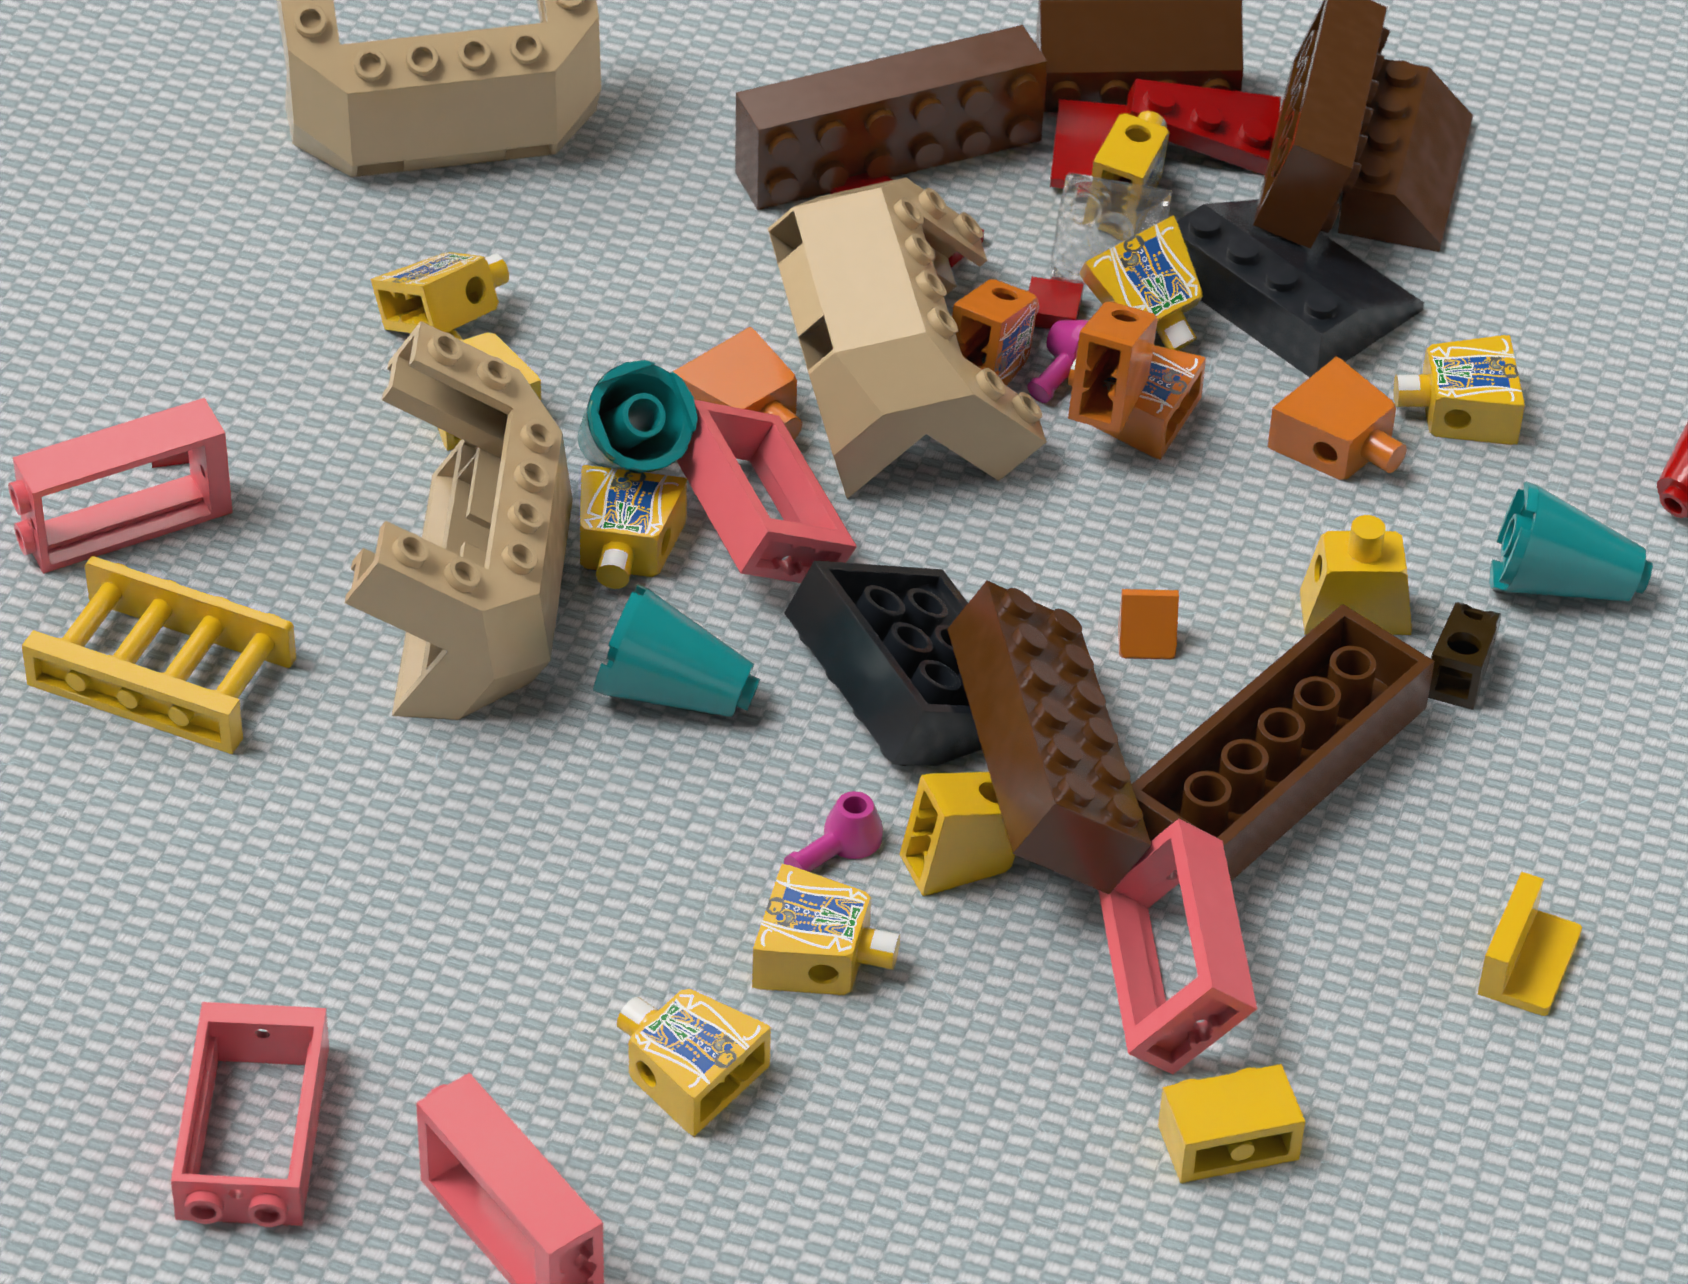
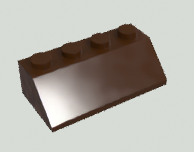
[1036,0,1244,112]
[1338,59,1473,252]

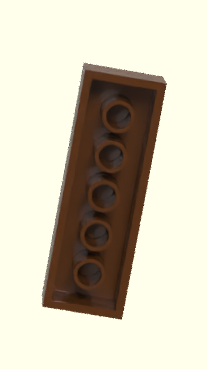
[1253,0,1390,249]
[735,25,1047,210]
[948,580,1151,894]
[1132,604,1435,881]

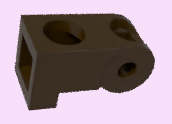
[1428,602,1501,710]

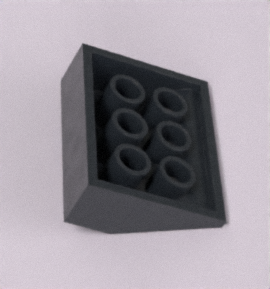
[1177,199,1424,378]
[784,560,982,766]

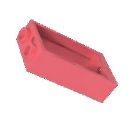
[8,398,233,574]
[676,400,857,583]
[1098,819,1257,1075]
[171,1002,329,1227]
[416,1073,604,1284]

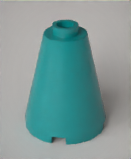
[578,360,698,472]
[1489,481,1653,601]
[593,584,761,717]

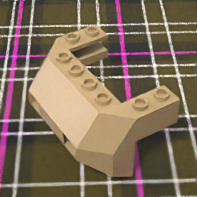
[277,0,601,177]
[768,177,1047,499]
[345,321,573,720]

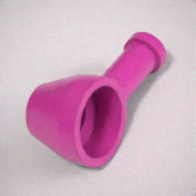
[1027,320,1088,403]
[784,791,883,872]

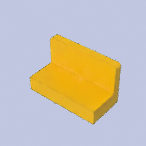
[1478,871,1582,1016]

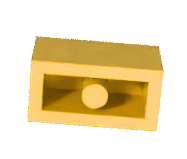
[1158,1064,1306,1184]

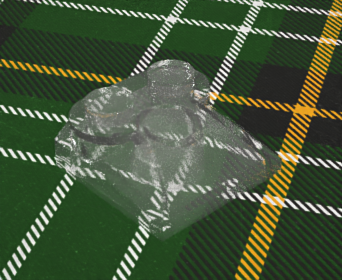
[1050,172,1173,286]

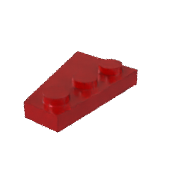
[1126,79,1281,175]

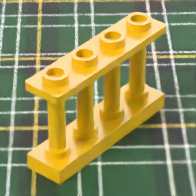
[22,556,296,754]

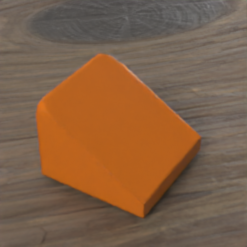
[1118,589,1179,659]

